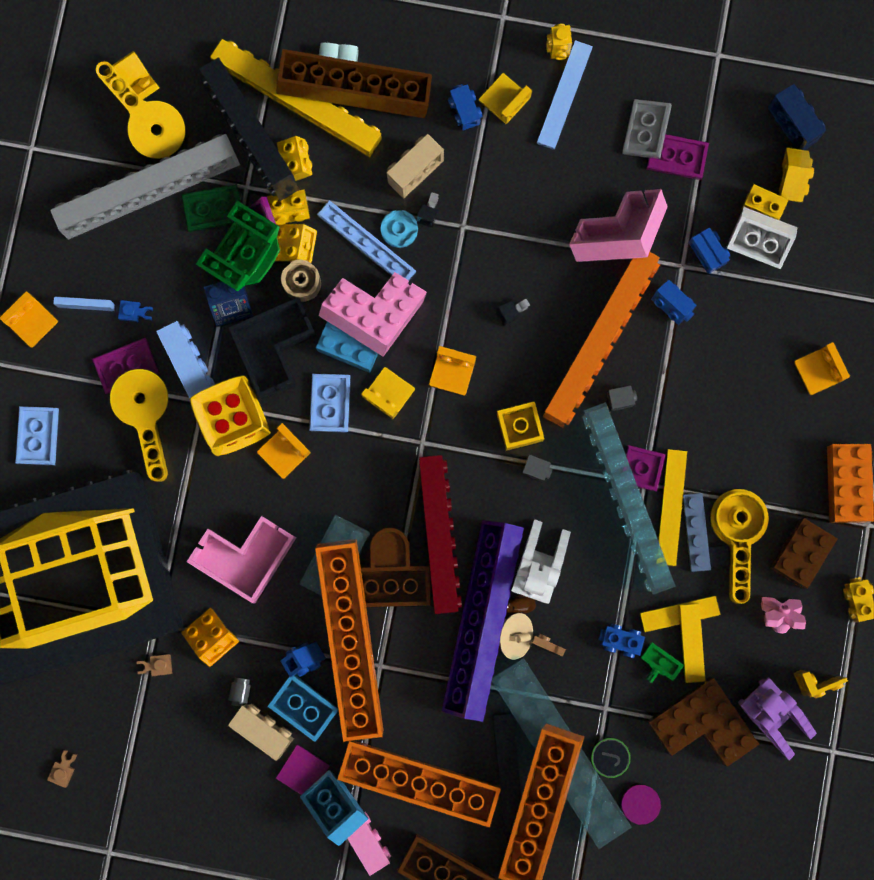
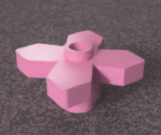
[761,597,806,633]

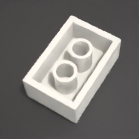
[727,207,798,269]

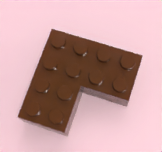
[646,677,760,767]

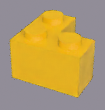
[779,148,814,202]

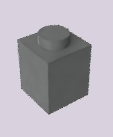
[607,386,637,411]
[522,455,553,482]

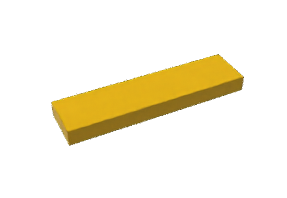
[640,596,720,632]
[679,603,705,683]

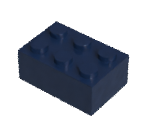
[768,84,826,150]

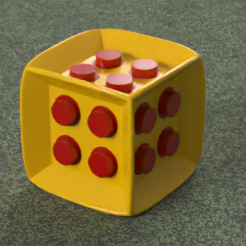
[189,376,271,456]

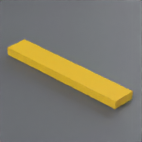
[656,449,687,566]

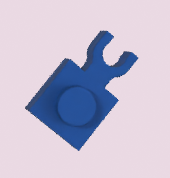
[118,300,153,322]

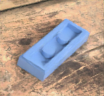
[53,297,115,311]

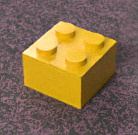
[497,402,544,451]

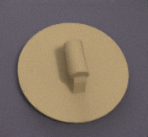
[500,613,533,660]

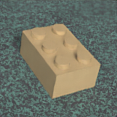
[387,134,444,199]
[228,703,294,761]

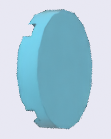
[381,210,418,248]

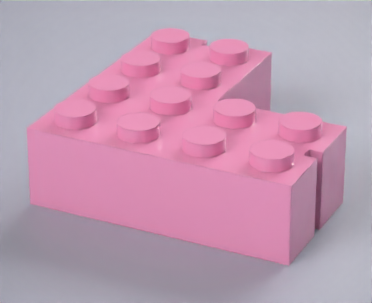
[569,189,667,262]
[319,272,427,356]
[187,516,296,603]

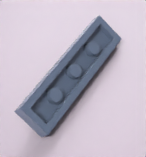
[683,493,711,572]

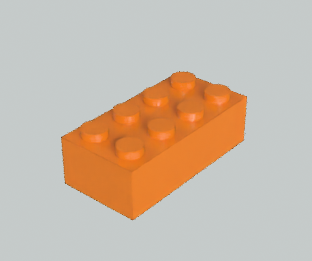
[827,444,874,523]

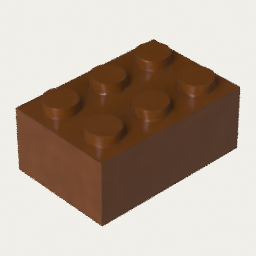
[770,518,838,589]

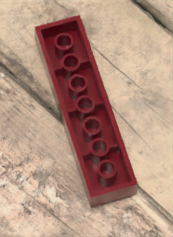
[419,455,462,614]

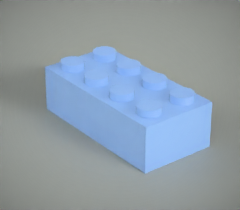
[156,321,215,398]

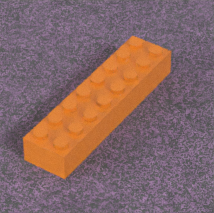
[498,723,584,880]
[337,740,501,828]

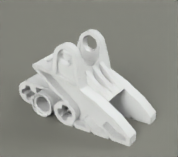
[511,519,571,604]

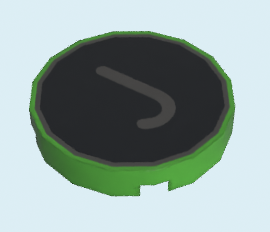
[591,738,630,778]

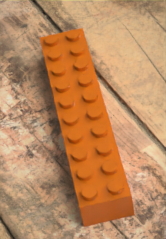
[543,252,660,428]
[315,539,384,742]

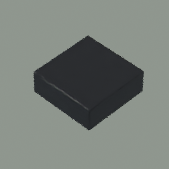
[709,546,730,567]

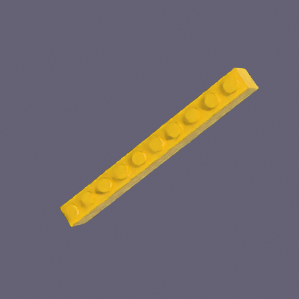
[210,39,382,157]

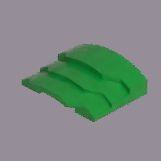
[196,201,280,291]

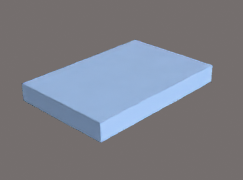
[310,374,351,432]
[15,406,59,465]

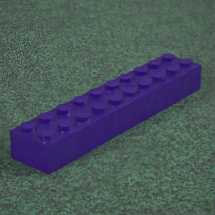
[442,520,524,722]

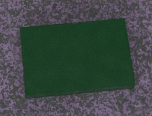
[181,184,241,232]

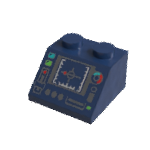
[204,282,253,327]

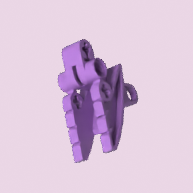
[738,677,817,760]

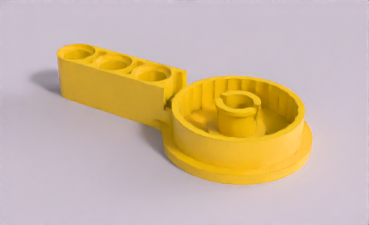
[96,61,185,159]
[110,369,168,482]
[710,489,769,604]

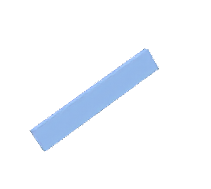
[537,40,593,150]
[317,200,416,281]

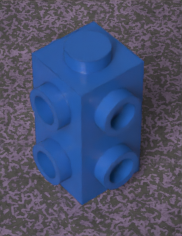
[448,84,483,130]
[651,280,697,325]
[598,623,645,658]
[280,642,326,678]

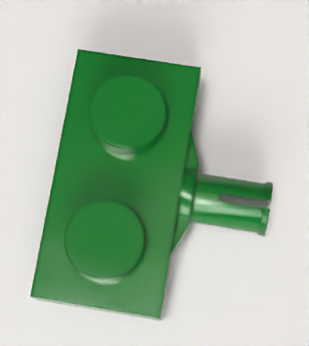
[640,642,684,683]

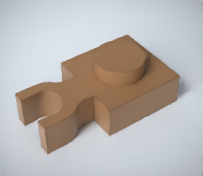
[531,634,566,656]
[137,654,172,676]
[48,750,77,788]

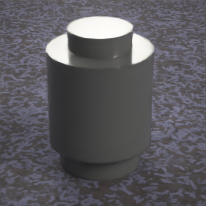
[228,677,251,707]

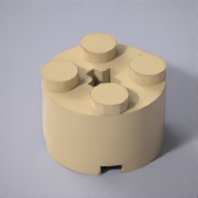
[281,259,321,302]

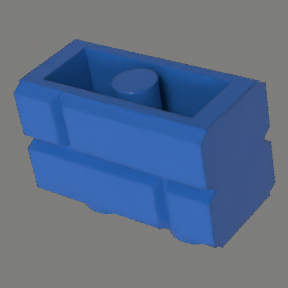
[688,228,730,274]

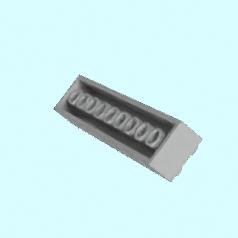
[50,134,240,240]

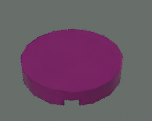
[621,784,661,825]

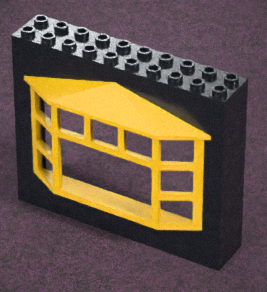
[0,470,185,686]

